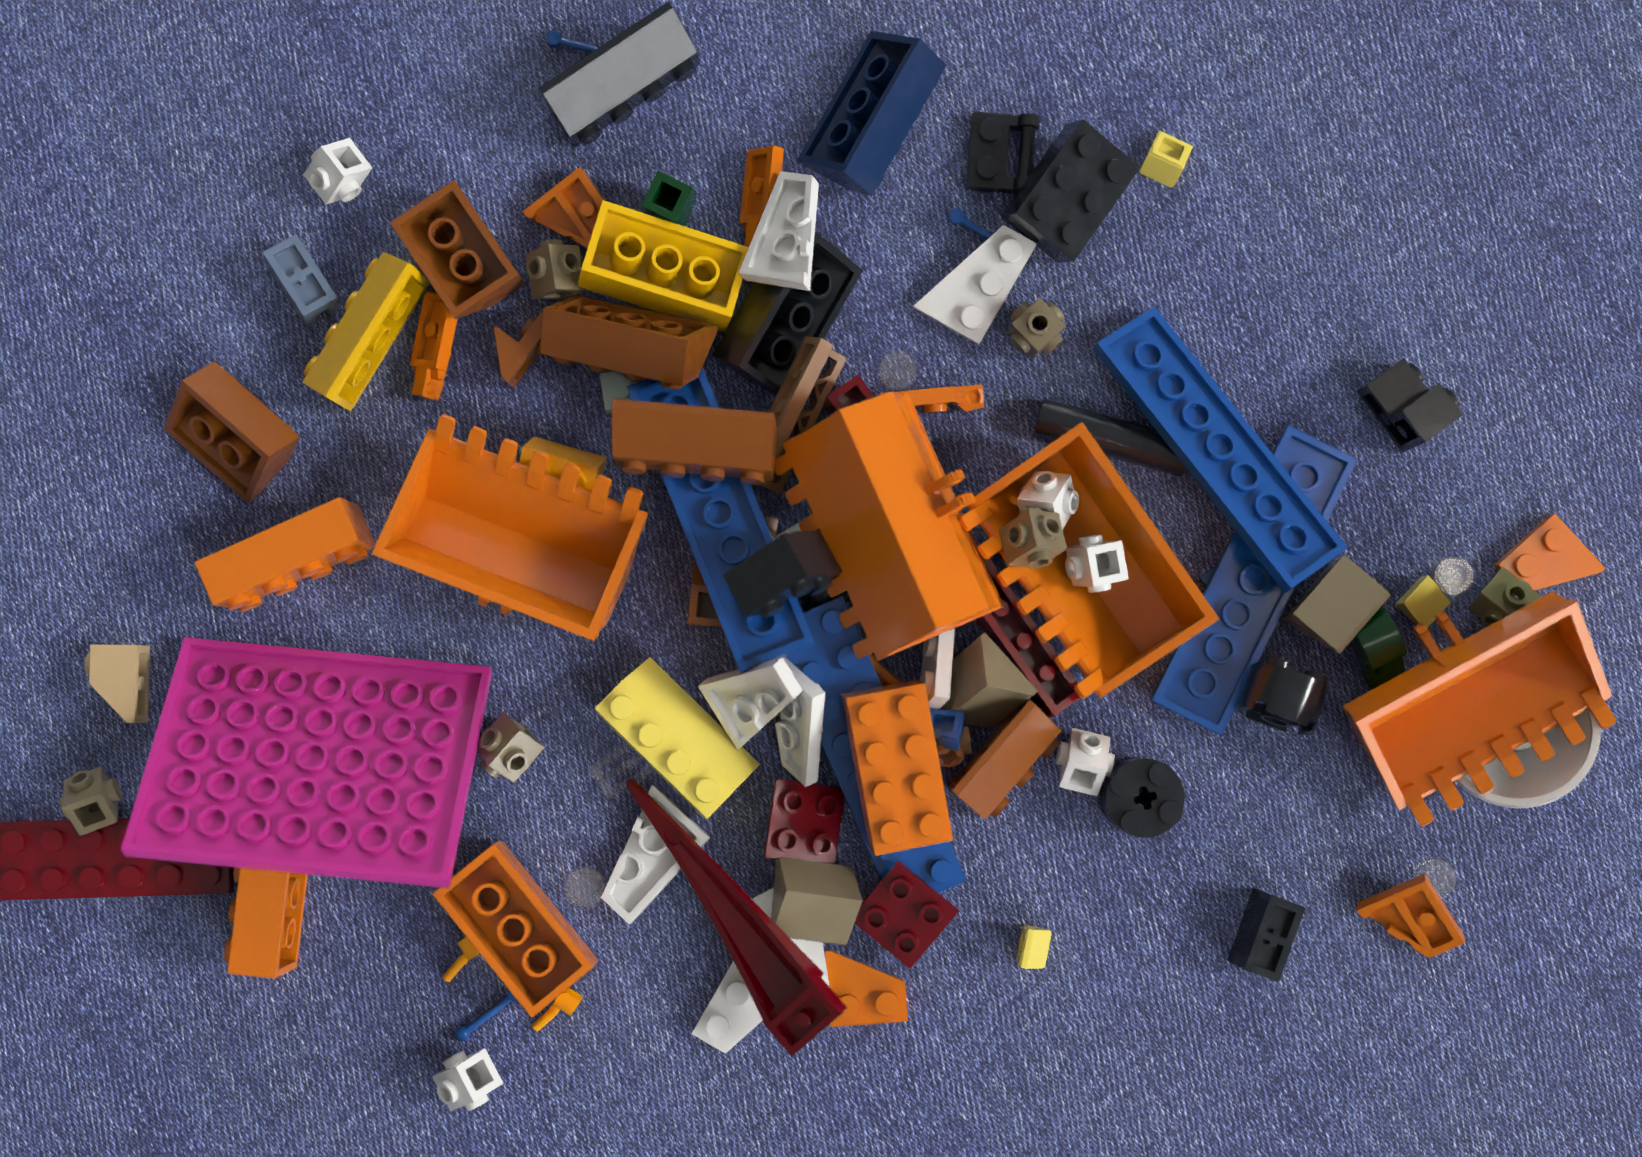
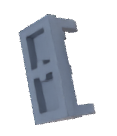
[262,234,338,329]

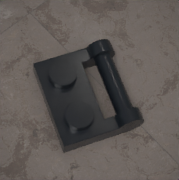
[966,111,1040,194]

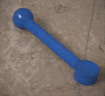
[546,31,598,53]
[949,208,992,240]
[455,990,518,1041]

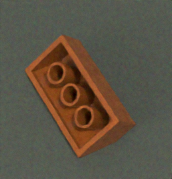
[540,294,718,389]
[612,399,778,485]

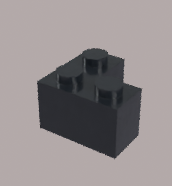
[1357,358,1464,452]
[723,531,843,619]

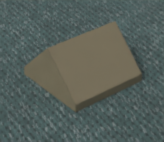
[1283,555,1390,654]
[943,633,1038,729]
[771,857,862,945]

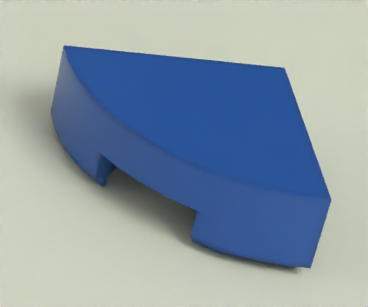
[930,708,965,751]

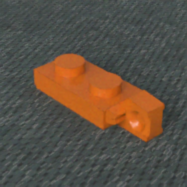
[739,145,784,247]
[409,292,458,401]
[877,384,984,413]

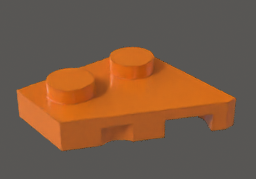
[522,167,606,248]
[1493,513,1606,591]
[1357,873,1465,958]
[825,949,908,1027]

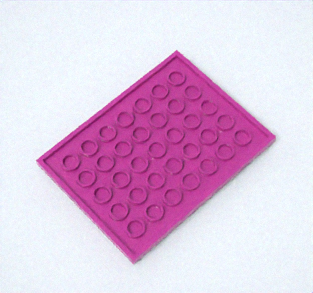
[121,637,492,888]

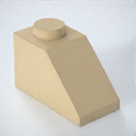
[85,644,150,723]

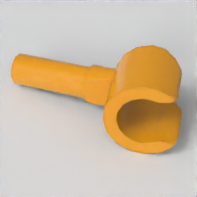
[442,937,480,982]
[532,988,583,1032]

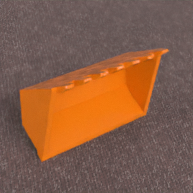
[775,391,1004,661]
[372,414,648,641]
[959,422,1219,699]
[1343,591,1616,826]

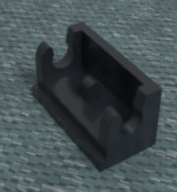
[1227,888,1305,982]

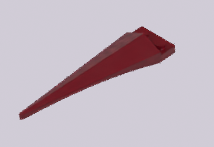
[625,778,847,1057]

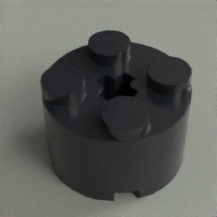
[1237,657,1328,735]
[1100,757,1185,838]

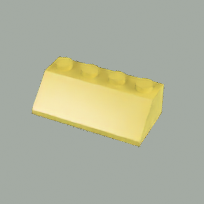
[594,657,760,820]

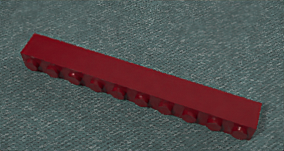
[823,374,1080,718]

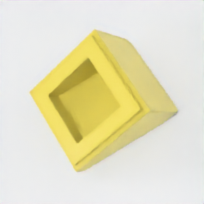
[1140,131,1193,188]
[1395,575,1451,628]
[1016,924,1051,969]

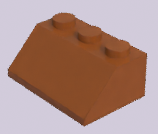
[390,180,526,319]
[164,361,300,504]
[947,700,1061,820]

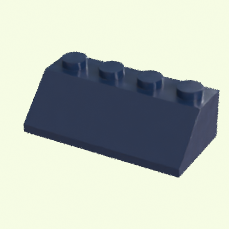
[797,31,947,196]

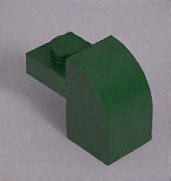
[641,170,697,227]
[1349,606,1408,689]

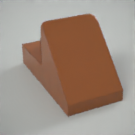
[494,312,543,388]

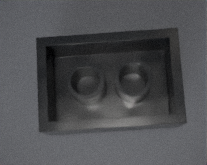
[1001,119,1140,263]

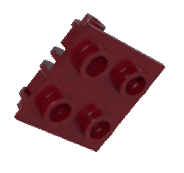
[763,779,845,864]
[854,860,960,969]

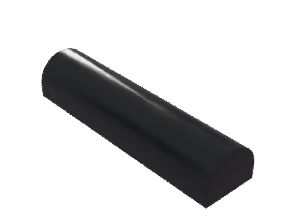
[1032,398,1186,477]

